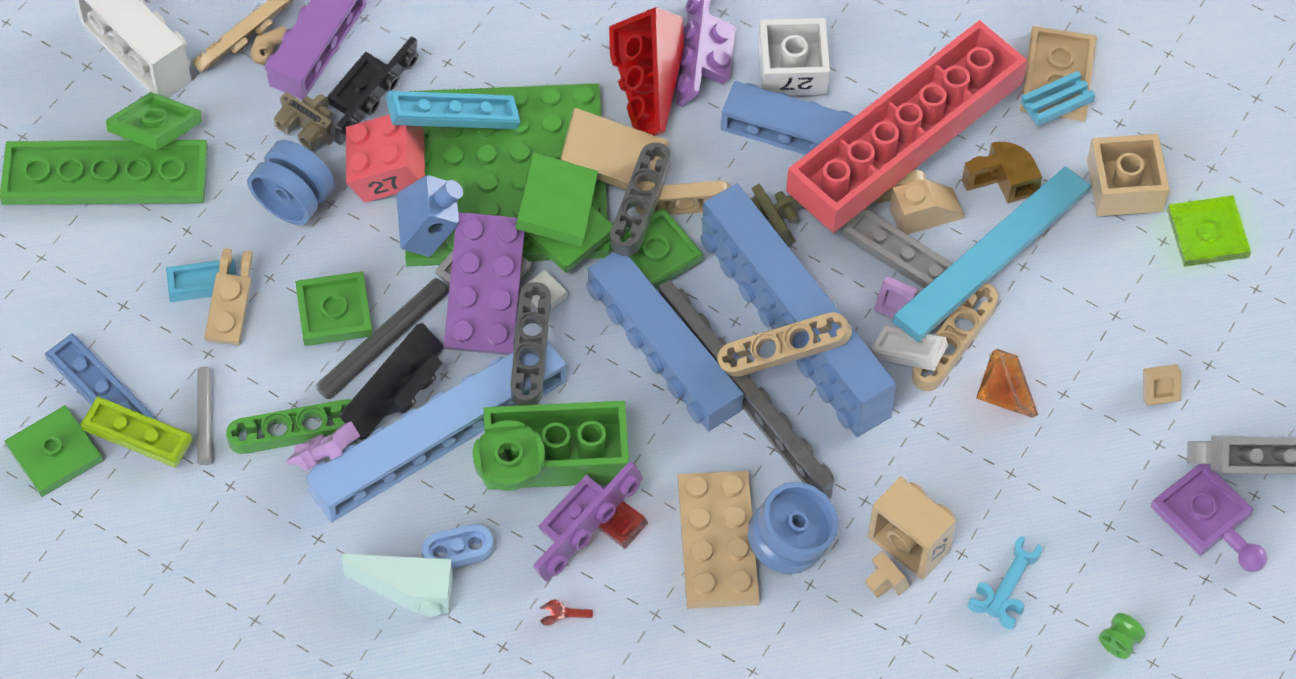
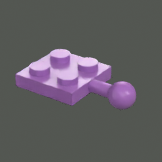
[1151,464,1267,572]

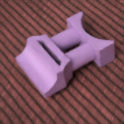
[286,421,360,471]

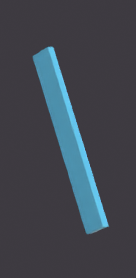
[892,166,1091,343]

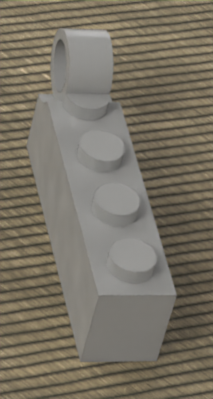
[1187,435,1296,474]

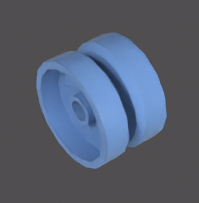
[247,140,335,225]
[747,482,838,574]

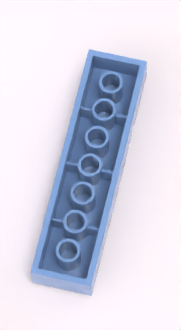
[700,183,897,437]

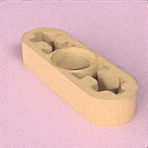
[636,181,731,215]

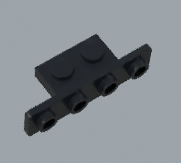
[327,36,419,145]
[340,323,443,440]

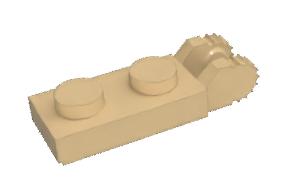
[204,248,253,346]

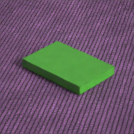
[515,153,598,247]

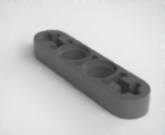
[610,142,671,256]
[510,282,551,406]

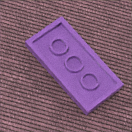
[443,212,525,355]

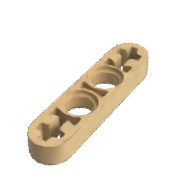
[912,283,998,391]
[718,312,852,377]

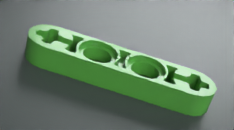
[226,399,351,454]

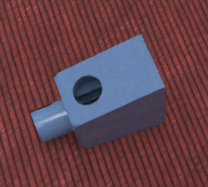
[396,176,463,257]

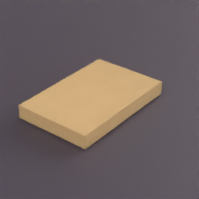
[1020,26,1097,121]
[560,108,668,190]

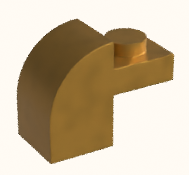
[962,142,1042,204]

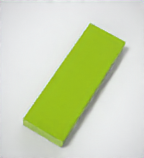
[80,396,192,468]

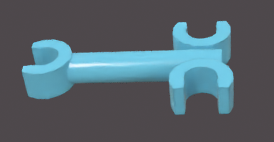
[968,536,1042,629]

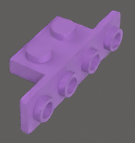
[675,0,736,107]
[533,461,643,582]

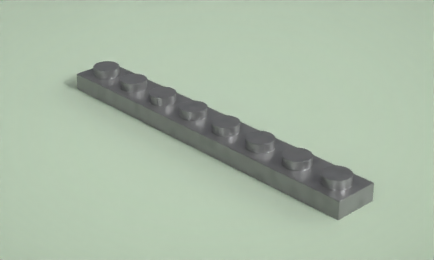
[658,280,834,499]

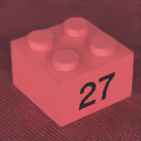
[346,114,425,203]

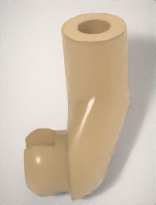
[251,25,287,64]

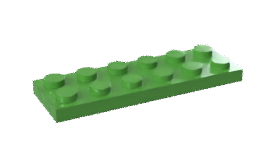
[0,140,208,205]

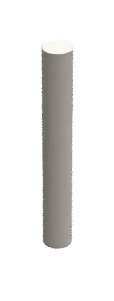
[197,367,211,465]

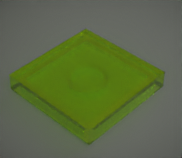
[1167,195,1251,267]

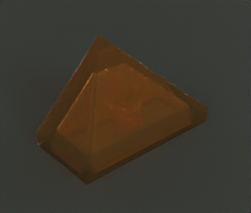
[976,349,1038,418]

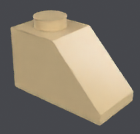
[889,179,965,235]

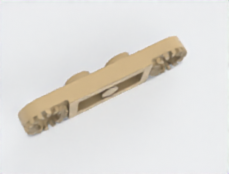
[192,0,294,73]

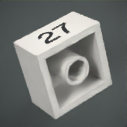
[758,18,830,96]

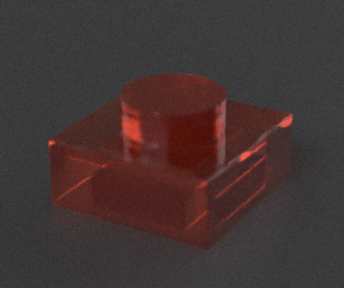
[598,501,648,549]

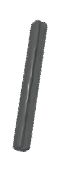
[316,278,447,399]

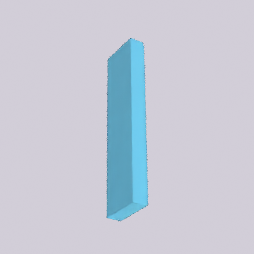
[386,91,521,129]

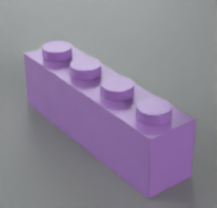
[265,0,366,100]

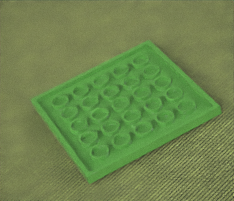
[405,83,609,267]

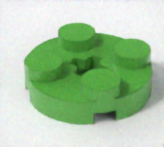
[473,420,545,491]

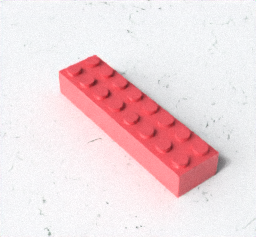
[786,20,1027,234]

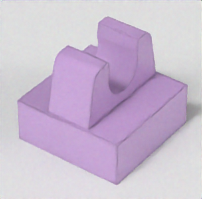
[874,276,919,318]

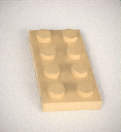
[678,471,759,609]

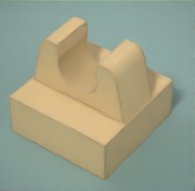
[1143,364,1181,406]
[865,551,909,598]

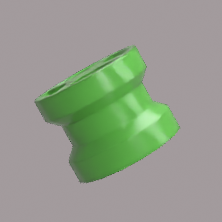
[1099,613,1146,659]

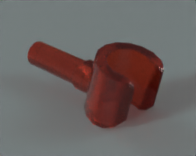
[540,599,593,626]

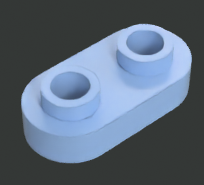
[422,524,493,569]

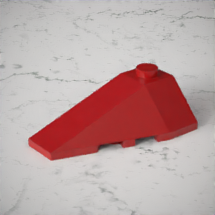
[609,7,684,136]

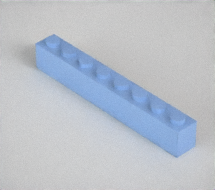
[306,342,567,523]

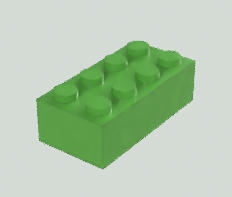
[483,401,629,490]

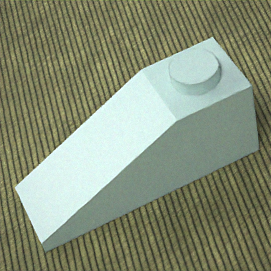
[342,554,453,617]

